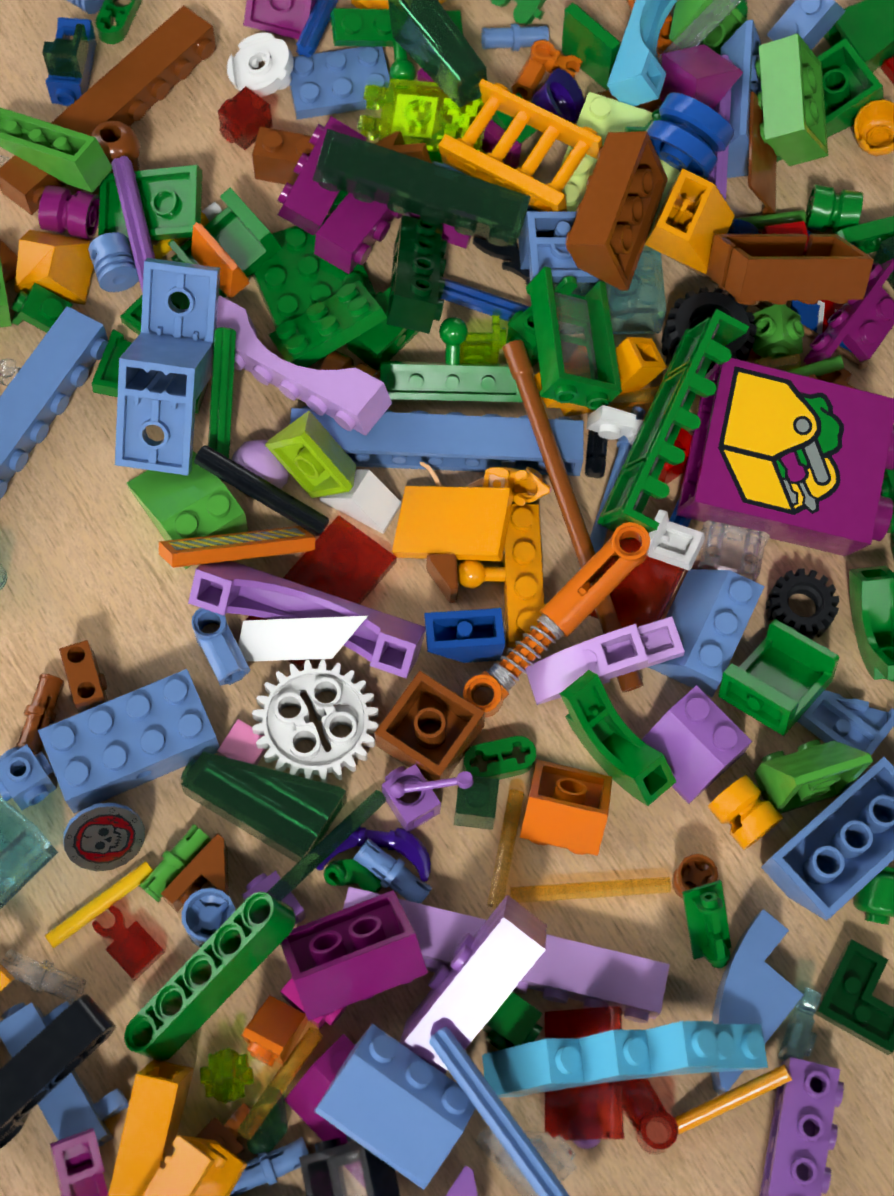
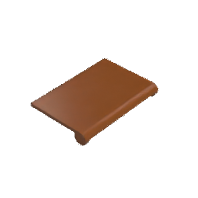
[748,91,777,215]

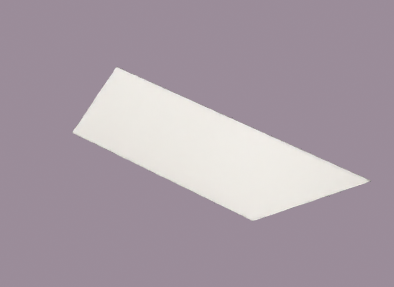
[238,616,367,662]

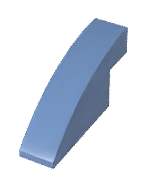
[711,909,803,1095]

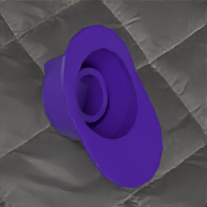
[532,69,584,125]

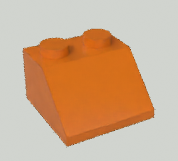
[519,759,612,856]

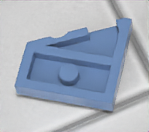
[797,690,894,755]

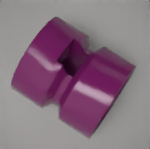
[38,185,100,240]

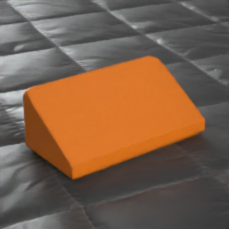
[191,222,249,299]

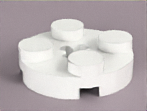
[227,33,294,100]

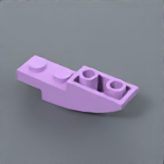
[525,616,685,705]

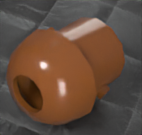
[90,120,141,174]

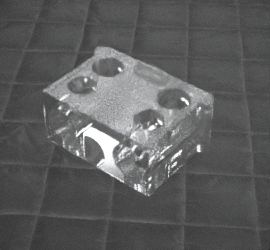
[697,520,770,581]

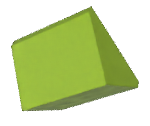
[265,410,356,498]

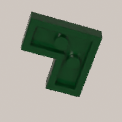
[814,939,894,1055]

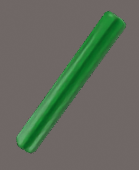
[208,327,236,458]

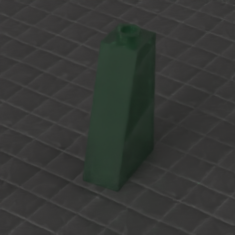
[388,0,487,108]
[181,751,347,867]

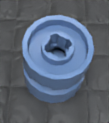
[181,888,236,948]

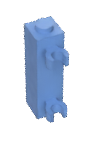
[0,1001,129,1147]

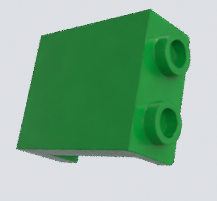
[168,187,282,298]
[718,619,839,736]

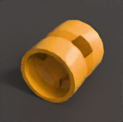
[708,775,784,850]

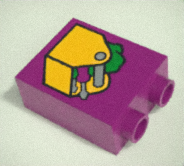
[676,358,894,556]

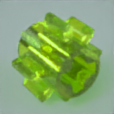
[200,1048,254,1103]

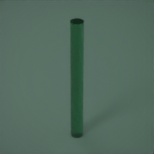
[267,790,386,901]

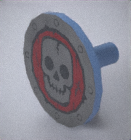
[63,803,145,871]

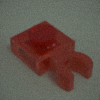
[92,905,165,981]

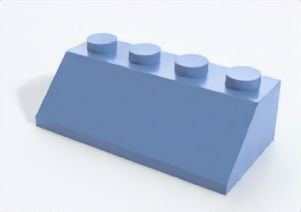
[720,20,761,178]
[761,757,894,921]

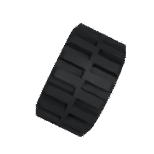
[661,288,757,374]

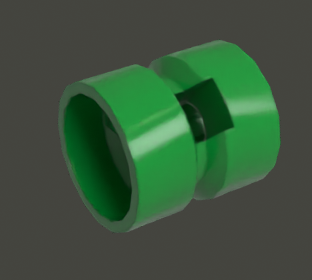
[805,184,863,234]

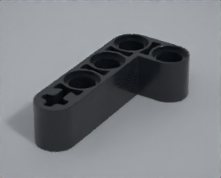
[0,994,116,1149]

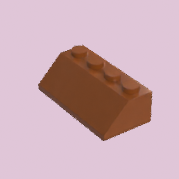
[565,131,668,291]

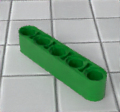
[124,892,296,1061]

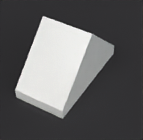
[320,469,402,534]

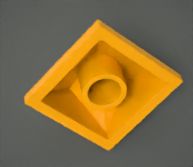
[15,229,94,305]

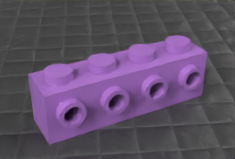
[760,1057,844,1196]

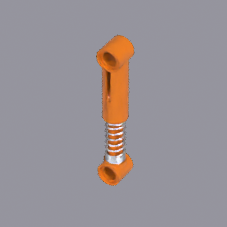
[463,522,650,718]

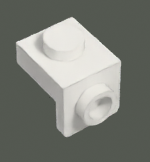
[648,509,705,571]

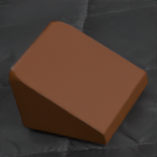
[426,554,458,603]

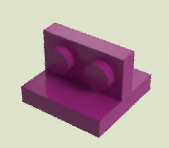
[243,0,317,40]

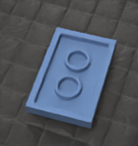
[289,46,394,120]

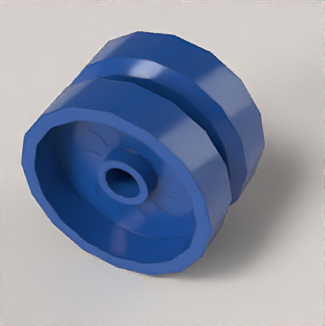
[646,92,734,179]

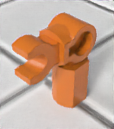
[512,40,582,101]

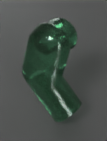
[247,1090,288,1155]

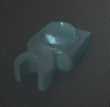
[778,987,821,1060]

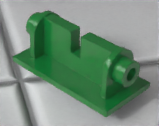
[682,880,732,968]

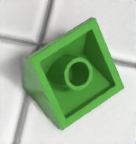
[669,0,747,55]

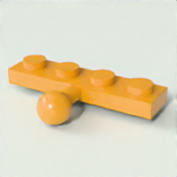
[457,504,545,647]

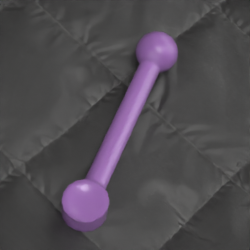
[390,771,474,798]

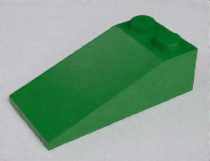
[777,38,884,162]

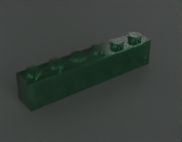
[312,129,531,247]

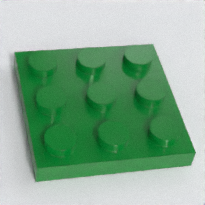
[252,214,376,328]

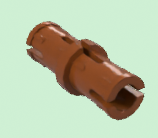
[16,673,64,755]

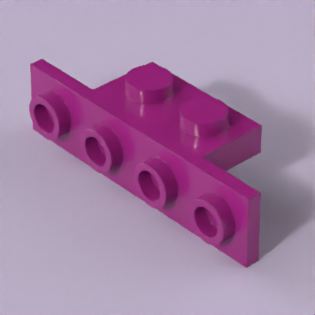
[803,259,894,365]

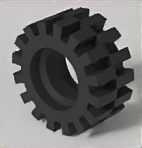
[765,568,839,640]

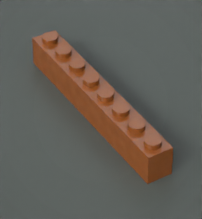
[0,5,216,215]

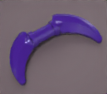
[316,823,431,882]

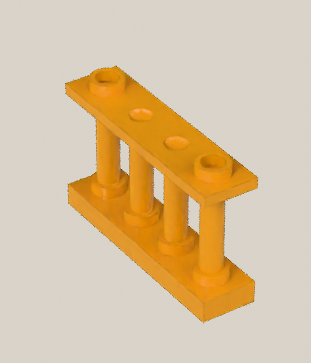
[438,79,603,212]

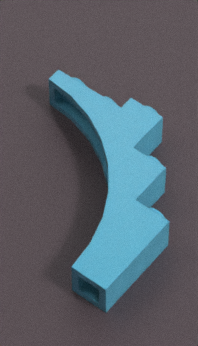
[482,1021,768,1098]

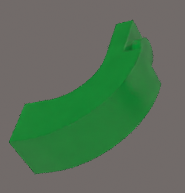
[849,565,894,682]
[560,670,676,806]

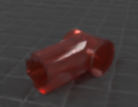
[608,1078,678,1155]

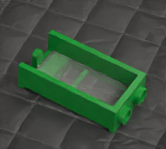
[526,267,622,410]

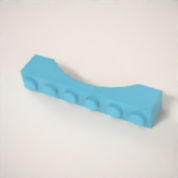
[607,0,678,106]

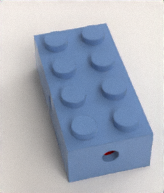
[38,669,220,813]

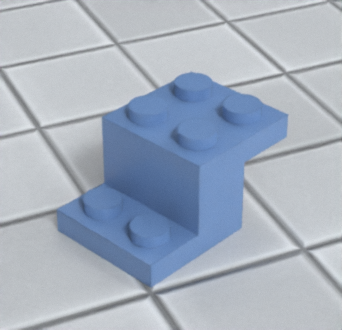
[516,201,601,283]

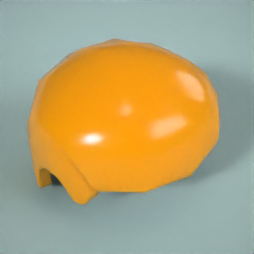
[854,99,894,156]

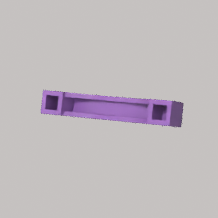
[188,561,426,679]

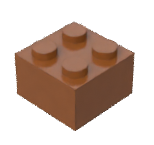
[374,670,485,781]

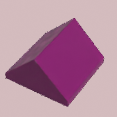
[660,44,743,109]

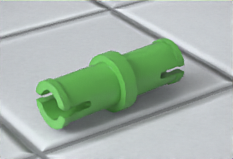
[139,824,212,903]

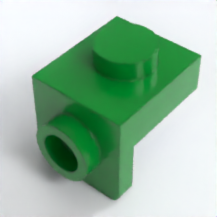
[11,283,73,333]

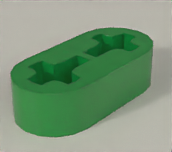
[463,736,536,783]

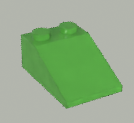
[126,451,248,569]
[754,740,873,814]

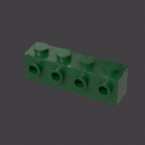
[387,215,447,334]

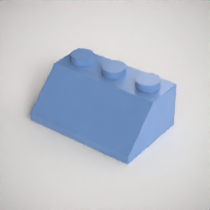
[648,569,765,697]
[314,1023,475,1190]

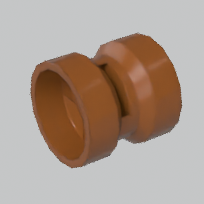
[672,854,718,899]

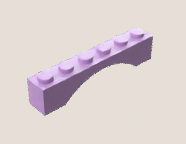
[217,295,392,436]

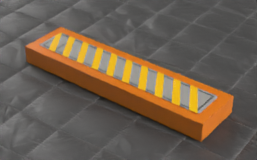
[159,526,315,568]

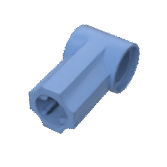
[191,608,250,686]

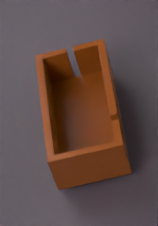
[706,234,874,305]

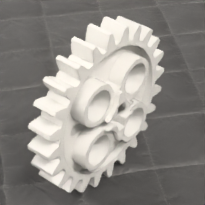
[252,659,379,785]

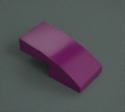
[50,1128,108,1196]

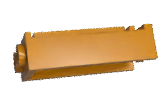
[143,1135,248,1196]

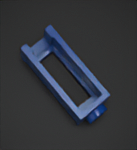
[45,17,96,106]

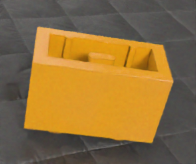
[645,168,735,274]

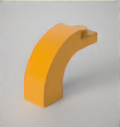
[534,337,667,416]

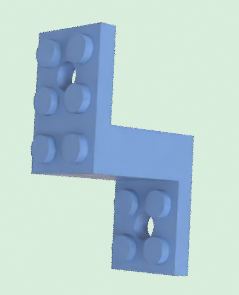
[115,258,220,476]

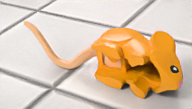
[420,461,551,506]

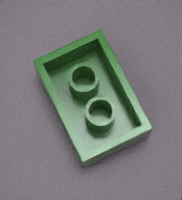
[756,33,828,166]

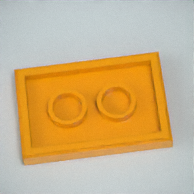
[392,486,513,561]

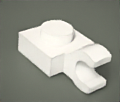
[586,405,644,446]

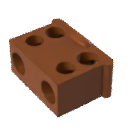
[59,640,108,713]

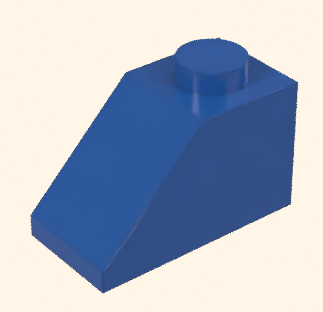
[424,608,505,663]

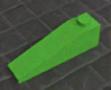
[0,107,112,193]

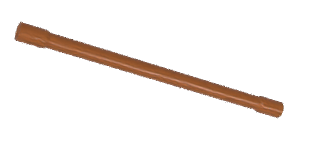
[502,340,644,693]

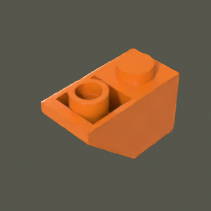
[241,995,308,1067]

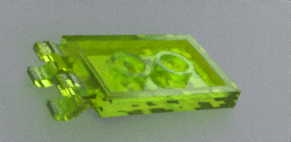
[357,78,485,152]

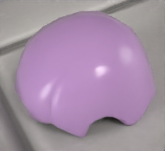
[231,439,289,489]

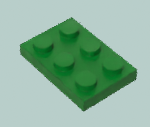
[98,165,202,242]
[269,280,387,367]

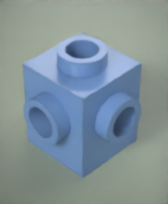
[0,744,56,810]

